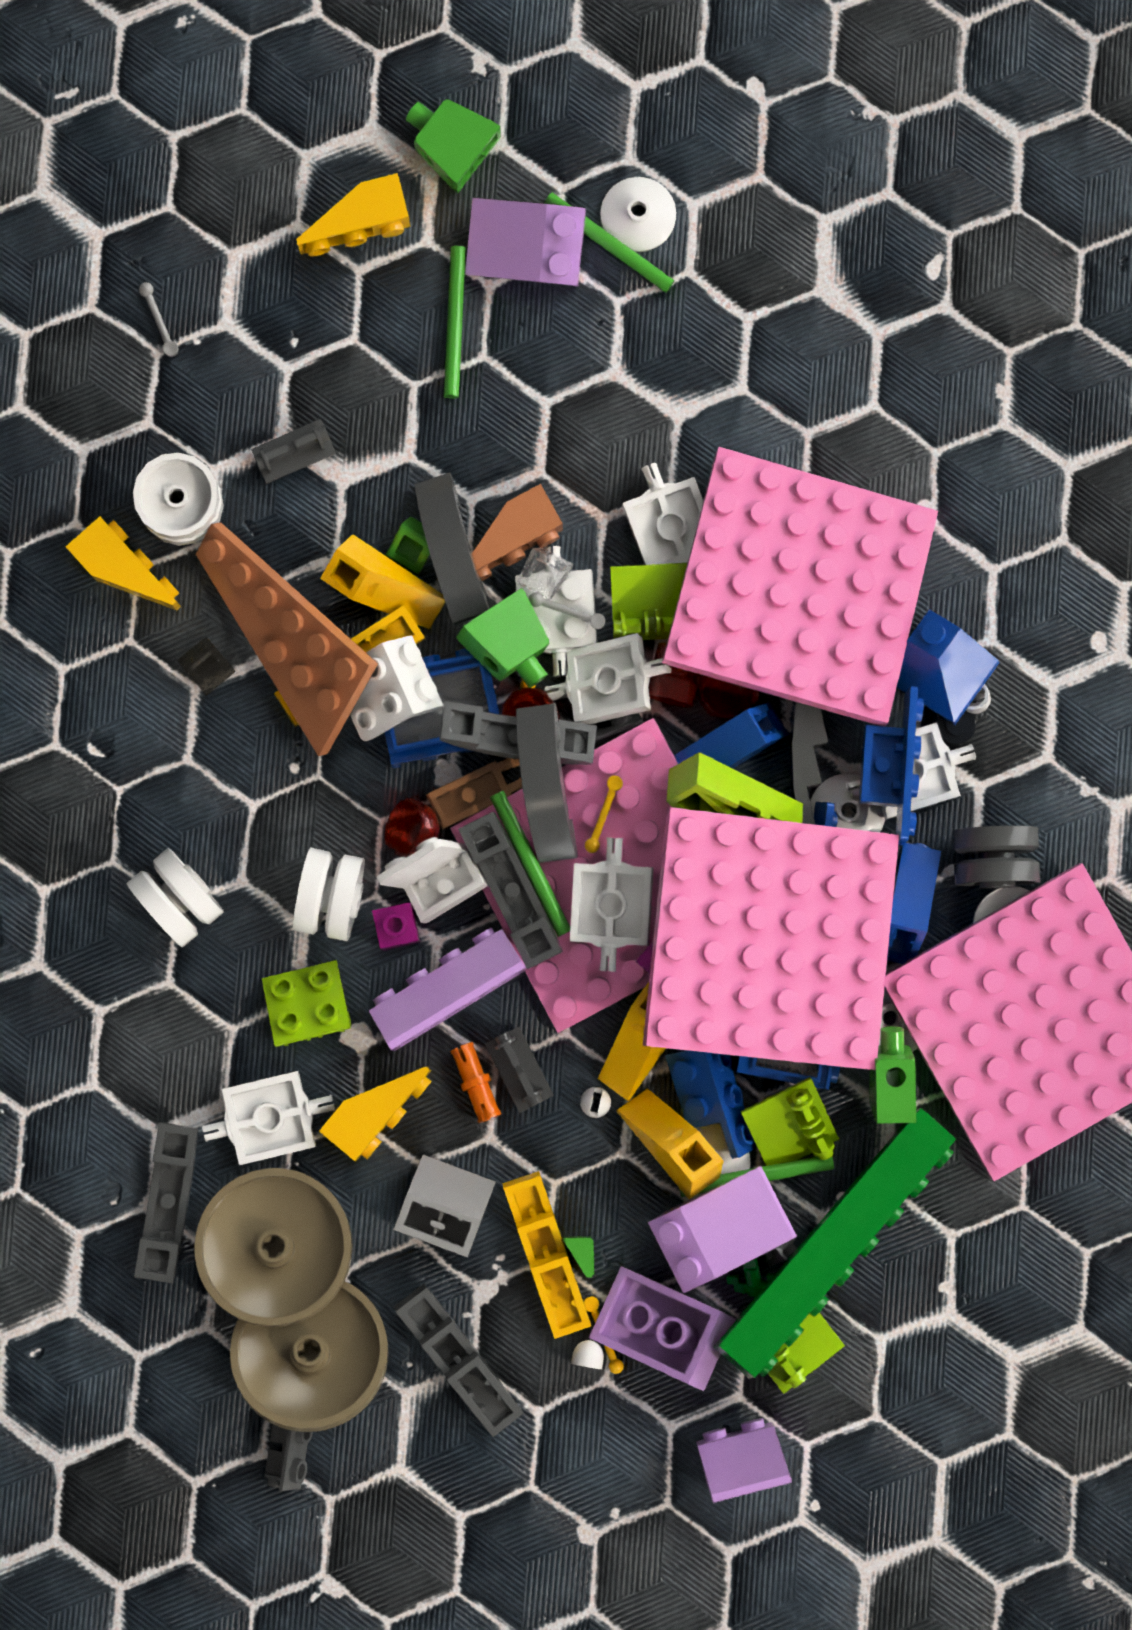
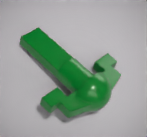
[726,1258,776,1298]

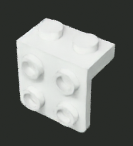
[350,635,443,741]
[377,837,488,923]

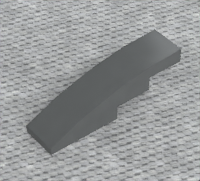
[789,702,828,825]
[393,1283,524,1437]

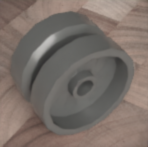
[953,826,1041,889]

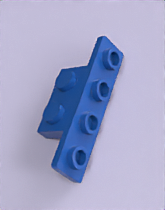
[859,686,924,845]
[665,1050,756,1159]

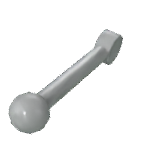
[139,282,179,357]
[529,592,605,629]

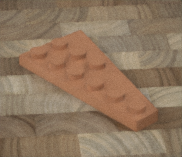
[196,522,378,756]

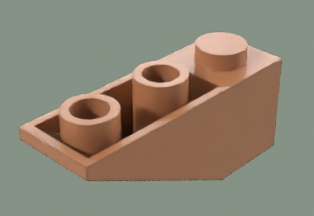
[472,484,563,581]

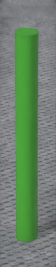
[544,192,675,293]
[444,246,466,398]
[490,791,570,937]
[679,1157,834,1197]

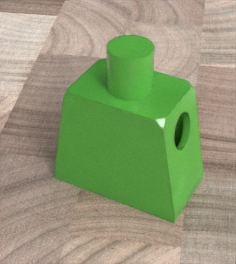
[406,99,501,193]
[456,588,550,688]
[869,1026,916,1124]

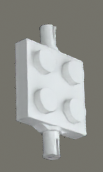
[622,463,703,565]
[515,546,598,677]
[544,633,671,725]
[847,722,976,820]
[570,837,653,972]
[202,1071,335,1165]

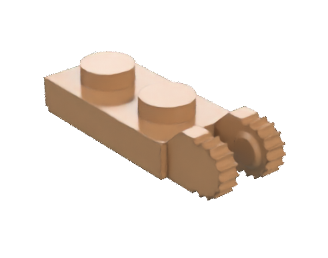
[426,758,523,830]

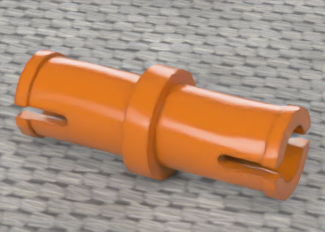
[450,1042,502,1123]

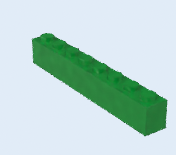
[714,1108,956,1379]

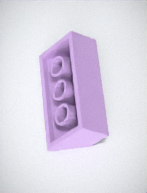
[369,927,527,1051]

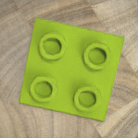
[610,562,687,640]
[262,960,352,1047]
[740,1077,839,1166]
[768,1312,845,1394]

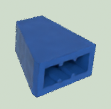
[674,702,789,768]
[887,843,941,964]

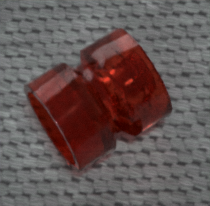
[648,642,701,708]

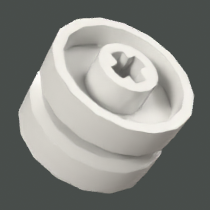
[133,453,224,546]
[126,848,224,947]
[293,848,365,942]

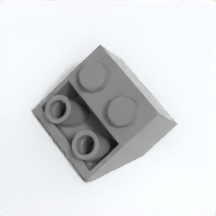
[394,1155,496,1257]

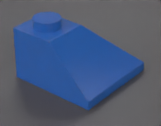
[897,609,1000,725]

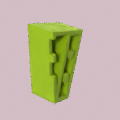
[666,752,803,823]

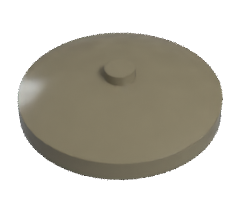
[194,1168,353,1327]
[230,1281,388,1432]

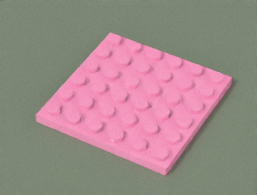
[662,447,938,726]
[450,718,679,1033]
[643,807,899,1070]
[884,863,1132,1181]

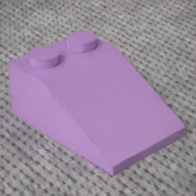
[465,198,586,287]
[648,1166,797,1293]
[589,1266,736,1391]
[696,1418,792,1503]

